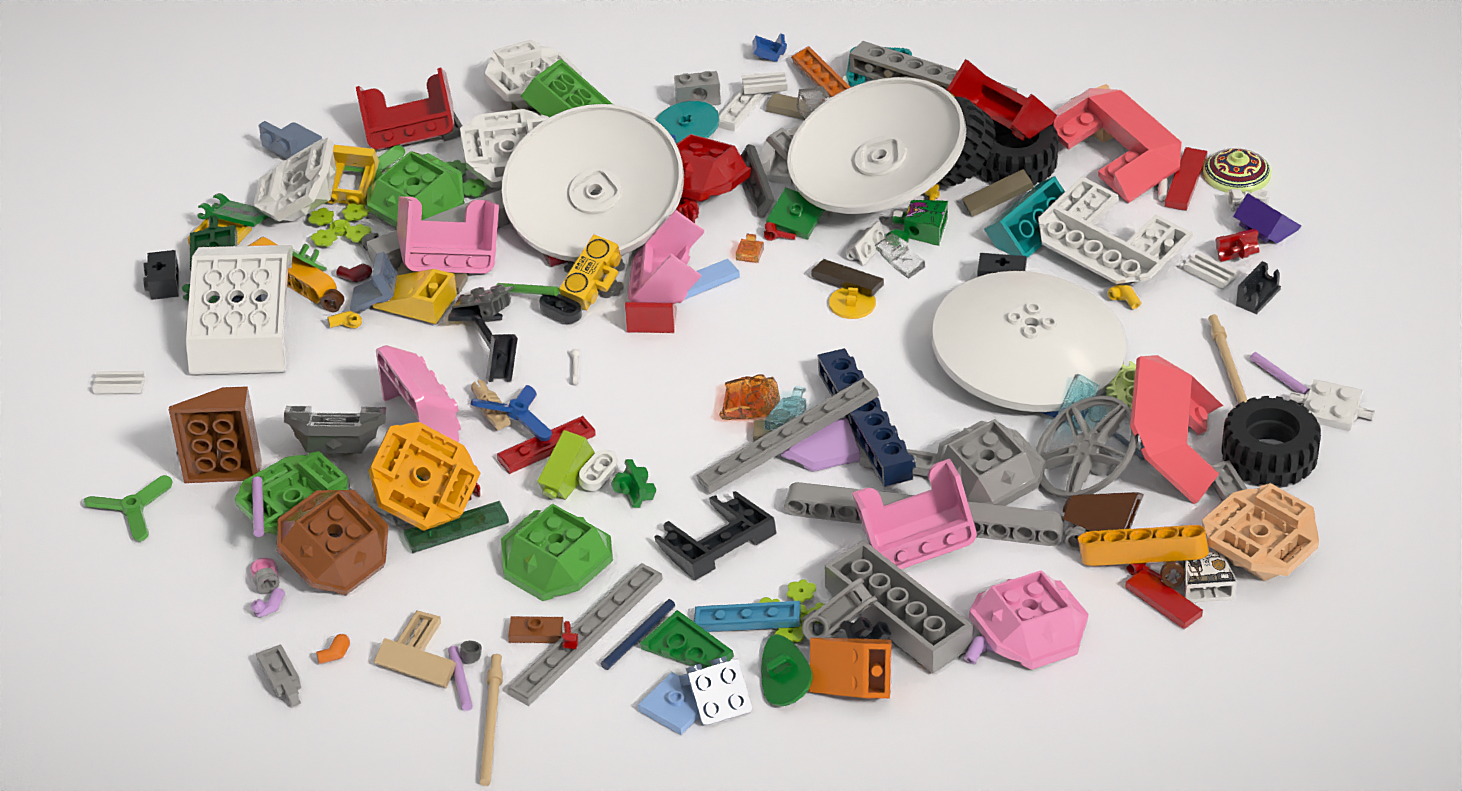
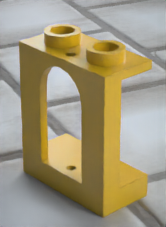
[327,144,379,206]

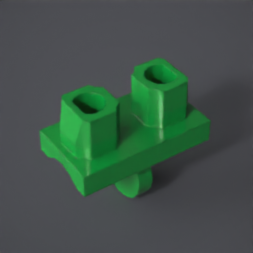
[611,459,656,508]

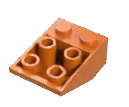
[809,637,892,699]

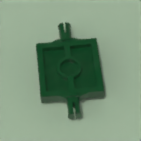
[190,215,237,271]

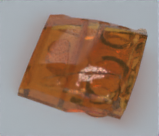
[719,374,780,420]

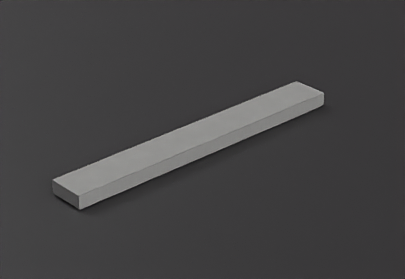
[696,378,879,494]
[507,563,662,706]

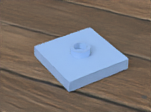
[638,672,699,735]

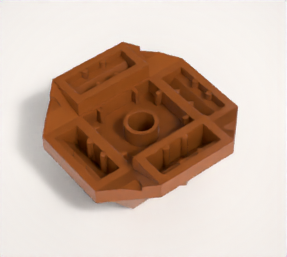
[276,490,389,596]

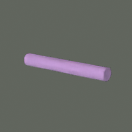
[1250,352,1310,395]
[252,477,264,537]
[448,646,473,711]

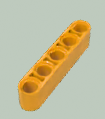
[248,237,337,304]
[1078,525,1209,566]

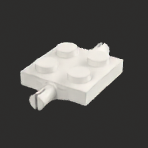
[1289,379,1375,431]

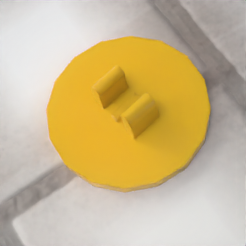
[829,287,876,319]

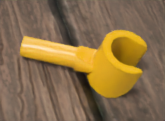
[925,184,940,200]

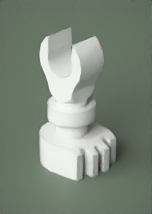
[1228,189,1270,210]

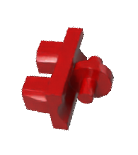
[1215,229,1260,262]

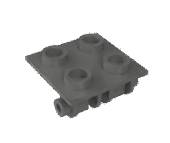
[452,284,514,318]

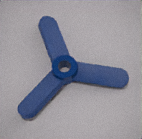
[470,385,552,441]

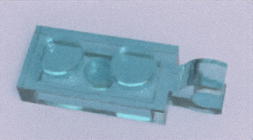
[764,386,806,430]

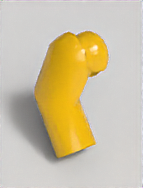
[1107,285,1142,309]

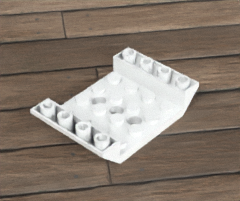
[186,245,293,375]

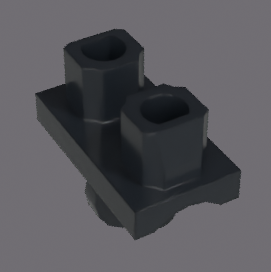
[840,617,891,639]

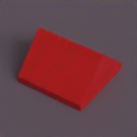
[625,302,677,333]

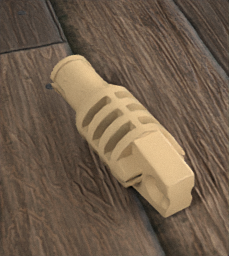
[471,380,511,430]

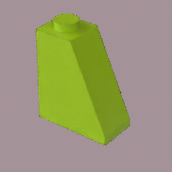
[537,430,595,500]

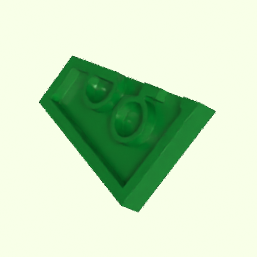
[639,610,734,669]

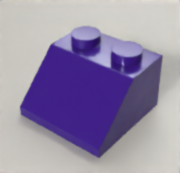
[1233,193,1302,243]

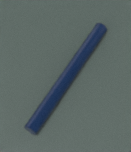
[601,599,675,670]

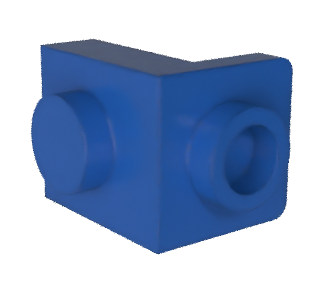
[752,33,787,62]

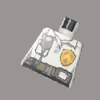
[1184,552,1237,603]

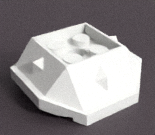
[485,39,582,110]
[460,109,549,188]
[253,138,336,222]

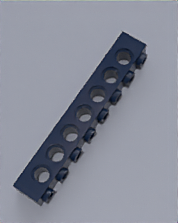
[817,348,916,487]

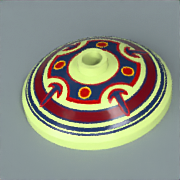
[1203,148,1271,194]

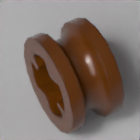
[321,289,345,312]
[1160,561,1185,587]

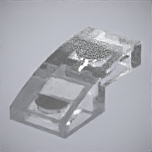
[875,233,926,279]

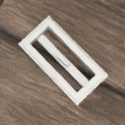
[742,72,788,95]
[1184,252,1237,289]
[92,371,146,394]

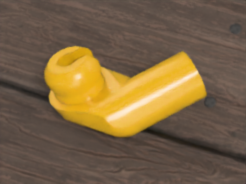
[327,311,362,329]

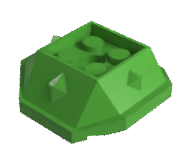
[367,151,465,228]
[235,451,349,536]
[501,503,613,601]

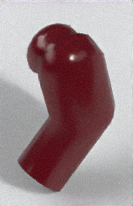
[336,264,372,283]

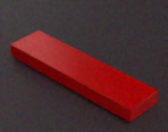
[1164,147,1208,211]
[497,416,596,474]

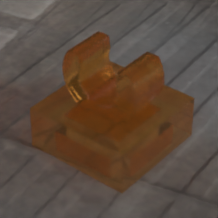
[736,233,764,263]

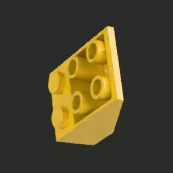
[373,269,457,324]

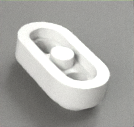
[578,450,618,491]

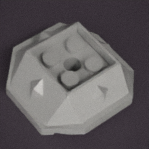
[935,419,1046,506]

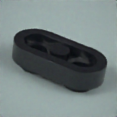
[539,294,582,324]

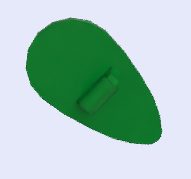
[761,634,813,707]

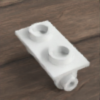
[846,221,886,266]

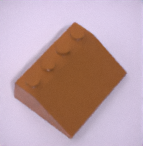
[168,386,262,483]

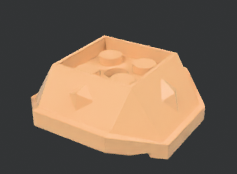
[1202,483,1319,581]

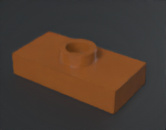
[508,616,564,643]

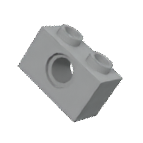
[674,71,721,106]

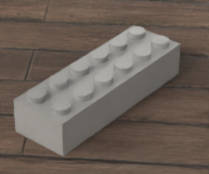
[825,540,973,673]

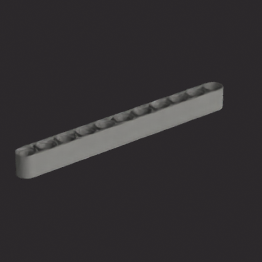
[784,482,1065,546]

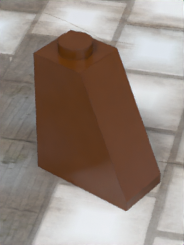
[1063,492,1144,531]

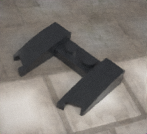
[654,491,777,580]

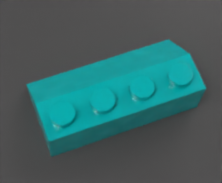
[984,176,1065,258]

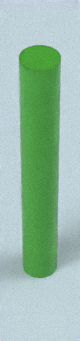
[497,283,559,296]

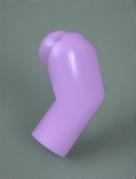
[250,588,285,617]
[964,636,995,664]

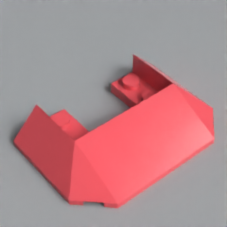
[1052,88,1182,203]
[1130,355,1223,504]

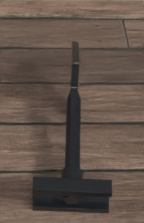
[448,294,518,382]

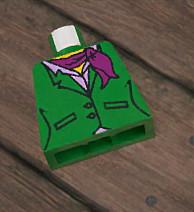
[893,200,948,246]

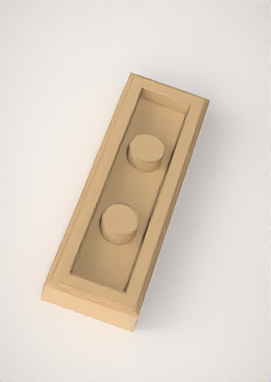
[374,638,457,688]

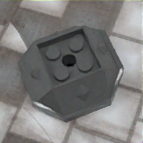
[284,406,386,453]

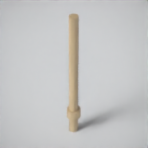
[1208,314,1247,404]
[480,654,503,786]

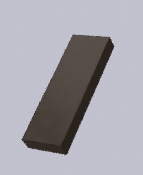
[811,259,884,297]

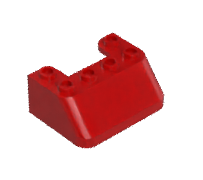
[355,67,454,150]

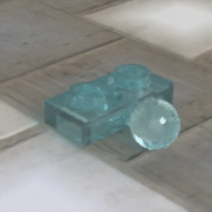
[1057,374,1108,430]

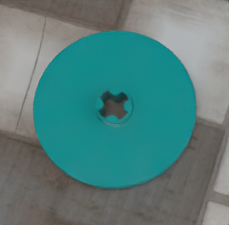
[656,101,720,144]

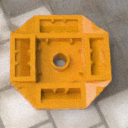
[368,422,481,531]

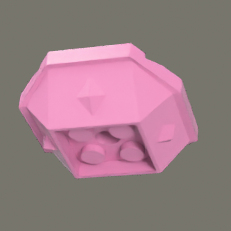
[969,570,1089,670]

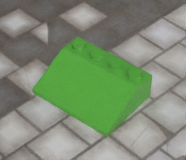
[521,59,614,118]

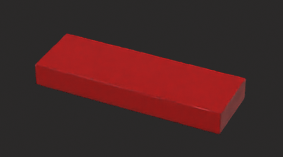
[1125,569,1203,629]

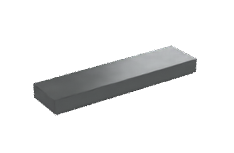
[741,144,775,217]

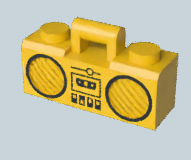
[559,234,621,311]

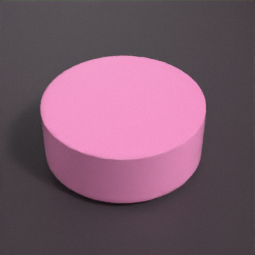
[251,558,278,582]

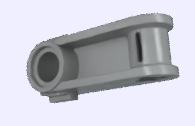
[802,578,878,640]

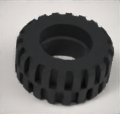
[937,97,995,187]
[976,120,1059,186]
[1221,396,1321,488]

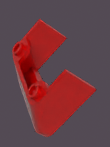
[946,59,1057,141]

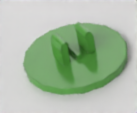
[292,243,327,271]

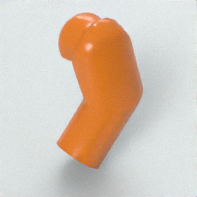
[316,634,350,664]

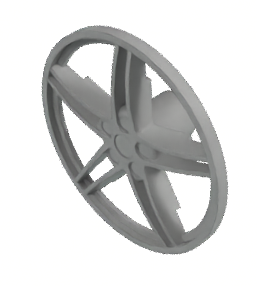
[1036,396,1139,499]

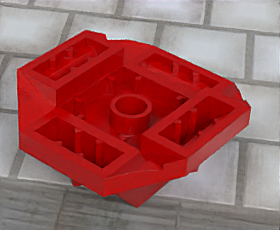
[676,134,751,201]

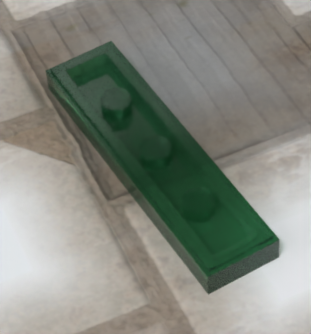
[403,501,509,553]

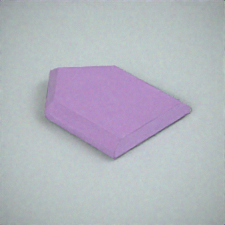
[782,417,860,472]

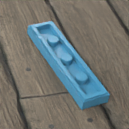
[694,601,801,632]

